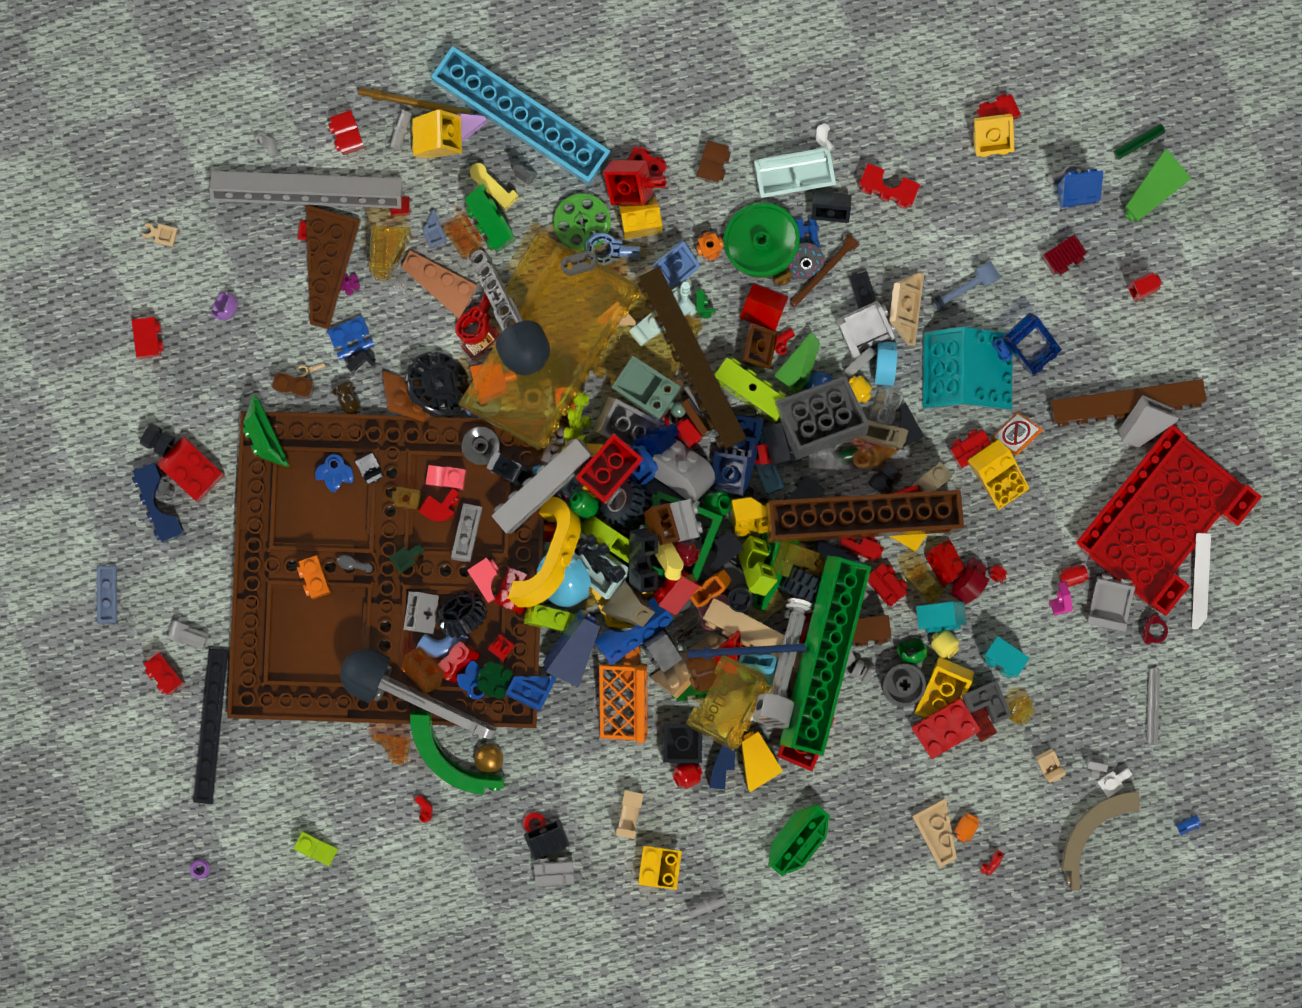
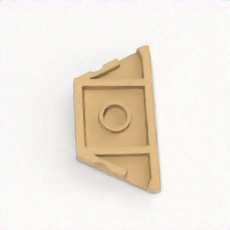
[889,273,924,346]

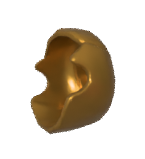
[474,743,503,775]

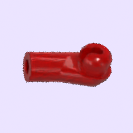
[414,794,433,823]

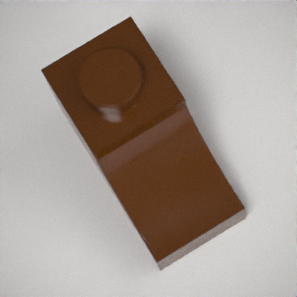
[643,503,680,546]

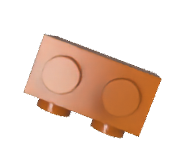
[297,555,332,599]

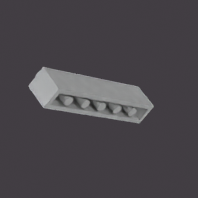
[492,439,594,534]

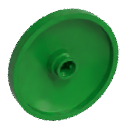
[724,203,800,278]

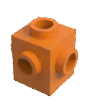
[695,232,724,261]

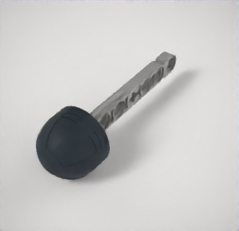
[470,250,550,375]
[340,648,496,739]

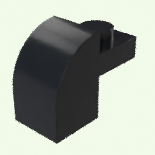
[486,451,532,488]

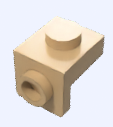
[1035,748,1066,783]

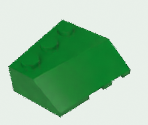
[465,184,516,253]

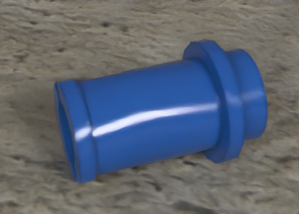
[992,338,1013,361]
[1176,815,1202,836]

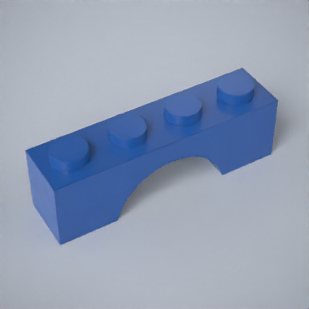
[595,597,673,665]

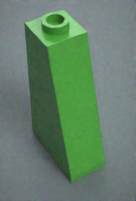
[1124,149,1191,224]

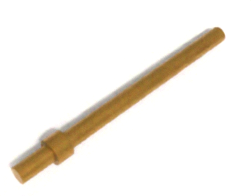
[358,87,471,115]

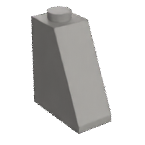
[1119,395,1179,448]

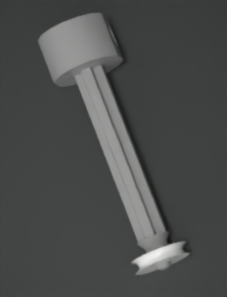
[753,598,814,728]

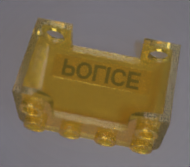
[686,655,770,751]

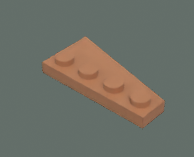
[401,251,477,319]

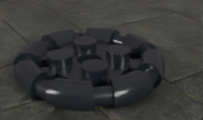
[404,351,470,416]

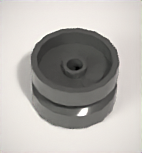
[882,664,926,707]

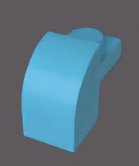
[875,341,897,386]

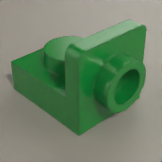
[695,290,716,319]

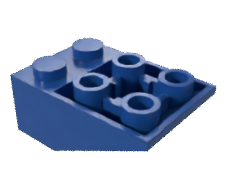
[1057,168,1103,208]

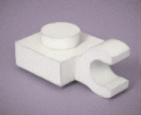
[1097,768,1133,798]

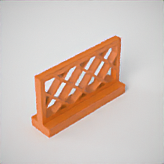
[599,664,648,743]

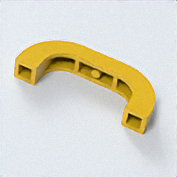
[507,497,581,607]

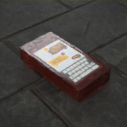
[461,321,500,361]

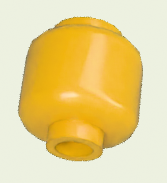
[848,375,872,403]

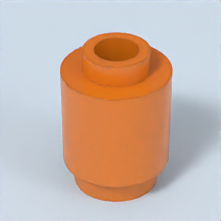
[954,813,980,843]

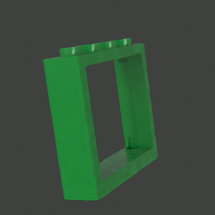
[643,491,723,581]

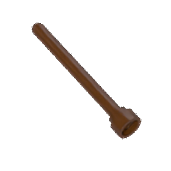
[790,235,859,307]

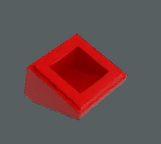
[390,197,410,217]

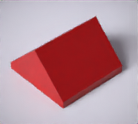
[740,283,788,331]

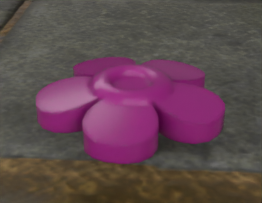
[341,274,360,296]

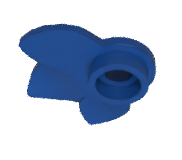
[315,454,354,492]
[457,661,484,699]

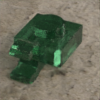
[389,544,425,574]

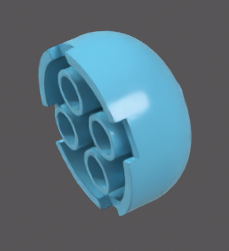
[537,556,591,607]

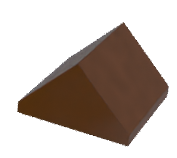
[741,323,778,369]

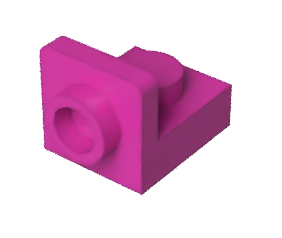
[1049,582,1073,615]

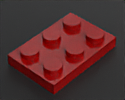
[911,697,981,759]

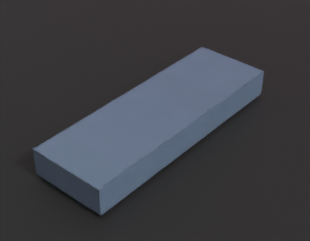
[97,565,117,624]

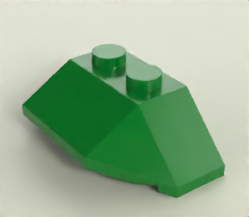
[242,395,291,468]
[768,804,830,876]

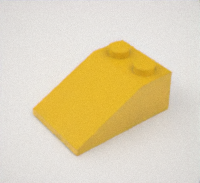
[914,657,974,718]

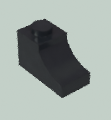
[898,402,924,448]
[709,530,744,574]

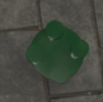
[477,662,513,699]

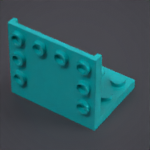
[923,327,1013,410]

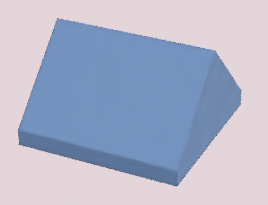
[653,240,701,291]

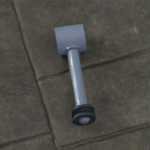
[932,261,1001,312]

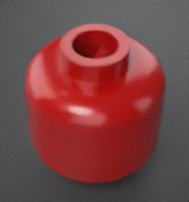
[673,763,703,789]

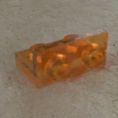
[442,214,483,260]

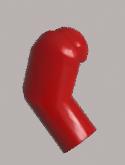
[774,328,795,355]
[980,851,1004,876]

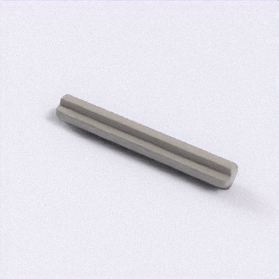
[1147,668,1160,744]

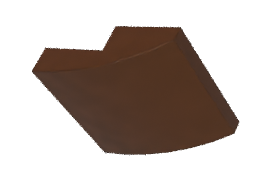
[681,399,712,437]

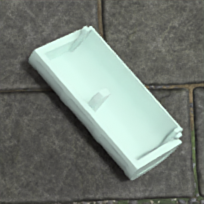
[754,147,836,198]
[573,531,629,599]

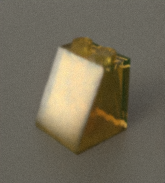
[369,226,412,281]

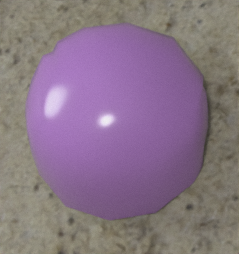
[211,292,238,320]

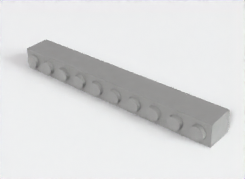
[209,171,403,209]

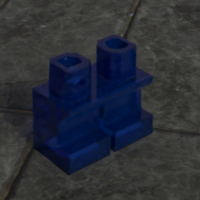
[632,424,680,455]

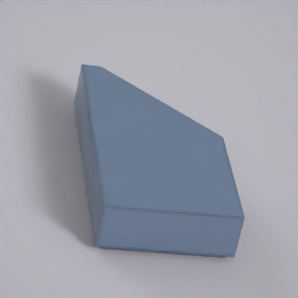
[423,209,447,249]

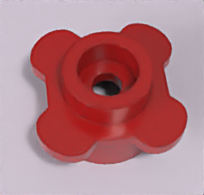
[987,565,1007,583]

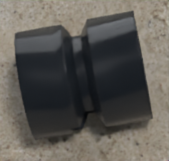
[139,423,176,457]
[867,461,903,494]
[727,584,755,612]

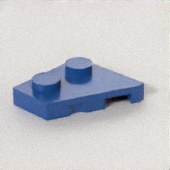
[505,676,557,711]

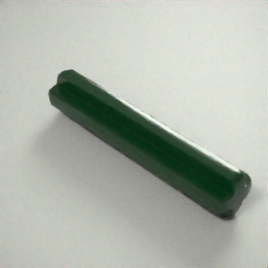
[1114,124,1166,160]

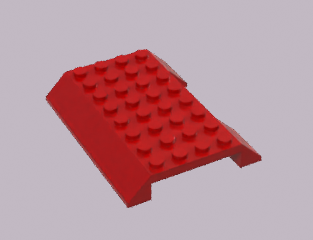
[1076,425,1262,616]

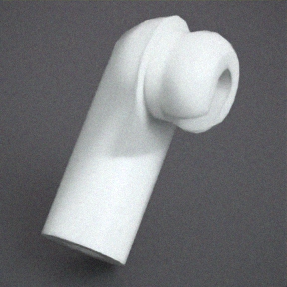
[816,123,834,150]

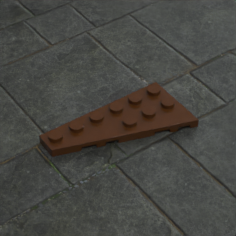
[306,205,361,330]

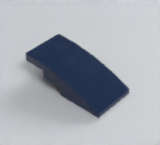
[709,415,763,495]

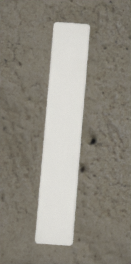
[1192,533,1211,629]

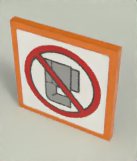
[991,412,1043,456]

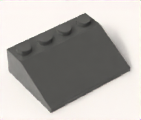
[775,376,869,460]

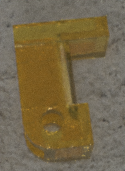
[774,542,825,577]

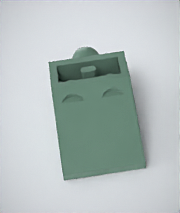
[611,356,686,422]

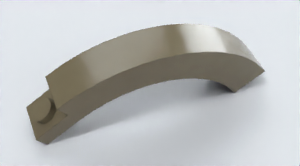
[857,420,908,449]
[1062,792,1140,891]

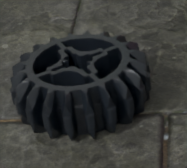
[436,591,488,638]

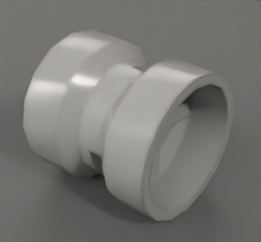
[850,659,876,685]

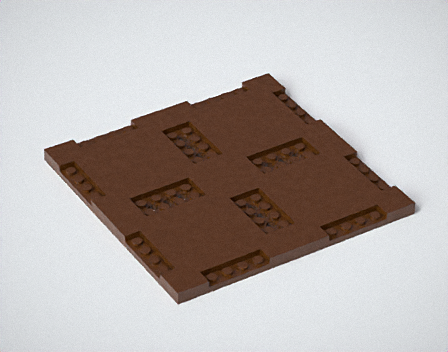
[227,411,548,728]

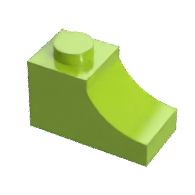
[293,831,338,866]

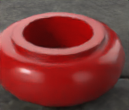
[523,812,547,833]

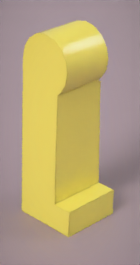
[470,163,519,211]
[655,541,684,580]

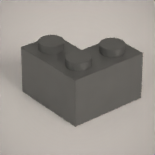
[640,629,682,672]

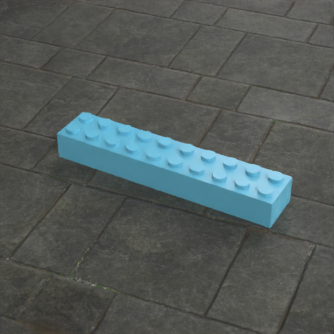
[431,46,611,186]

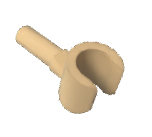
[297,363,325,377]

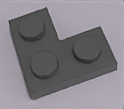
[961,680,1012,724]

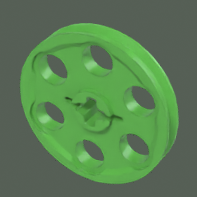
[554,194,611,251]

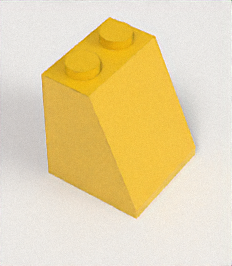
[412,110,462,159]
[619,196,662,240]
[741,731,783,792]

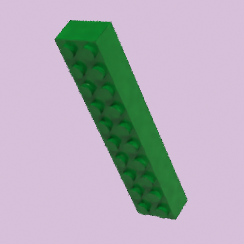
[779,555,871,756]

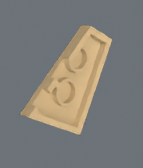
[912,798,957,868]

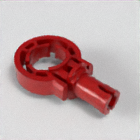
[455,293,492,345]

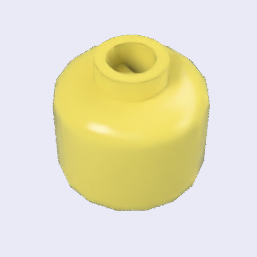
[931,630,959,658]

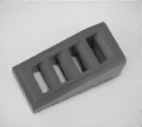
[513,163,537,185]

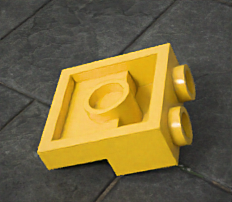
[973,114,1014,157]

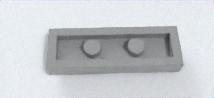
[451,503,482,563]

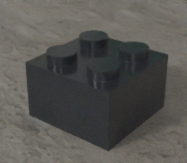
[663,724,703,763]

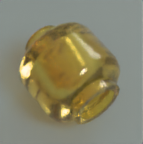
[1008,696,1035,726]

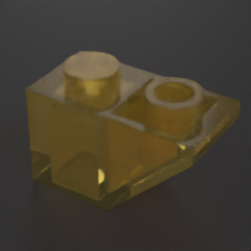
[904,563,944,604]

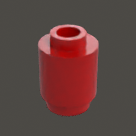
[1059,564,1089,588]

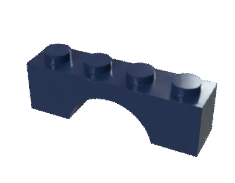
[132,463,185,543]

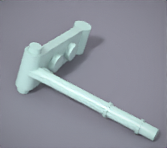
[629,282,697,346]

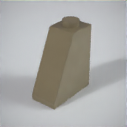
[910,462,953,492]
[601,581,655,627]

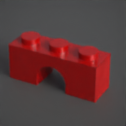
[858,163,920,209]

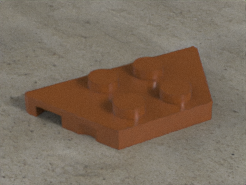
[382,371,444,422]

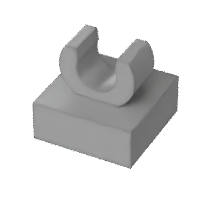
[1086,755,1108,779]

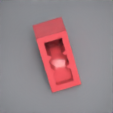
[426,465,467,491]
[467,558,499,603]

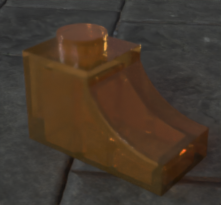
[371,733,412,765]

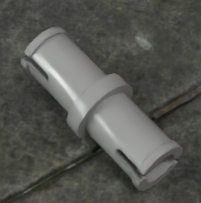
[389,110,413,150]
[687,893,727,919]

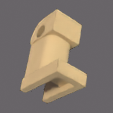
[616,790,644,839]

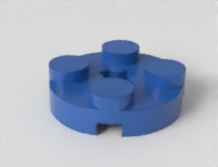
[629,445,658,485]

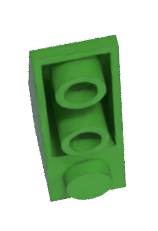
[775,333,820,394]

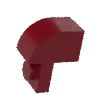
[951,557,989,605]

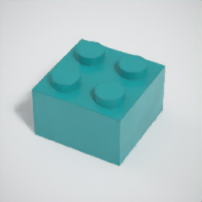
[916,602,967,633]
[981,636,1030,679]

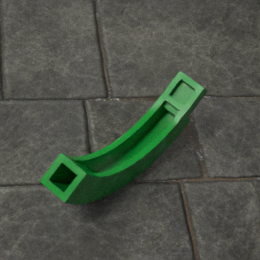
[410,709,506,795]

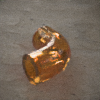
[853,444,899,469]

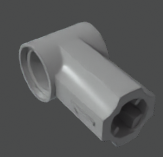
[167,621,209,650]

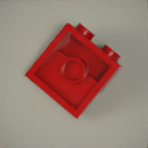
[837,537,884,561]

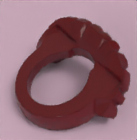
[1142,614,1168,645]

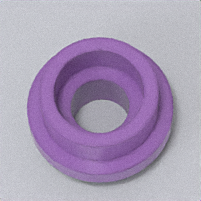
[190,859,210,879]

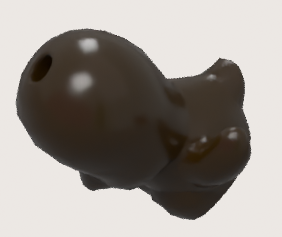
[332,381,360,414]

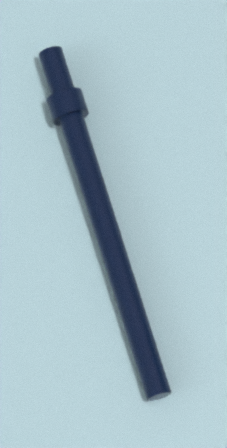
[688,643,805,659]

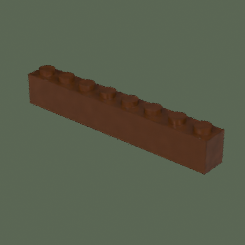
[1049,379,1207,428]

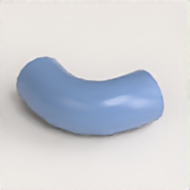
[415,633,469,659]

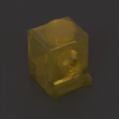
[391,487,421,511]

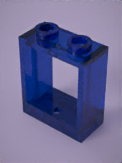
[1001,312,1062,375]

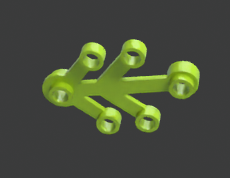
[562,391,592,451]

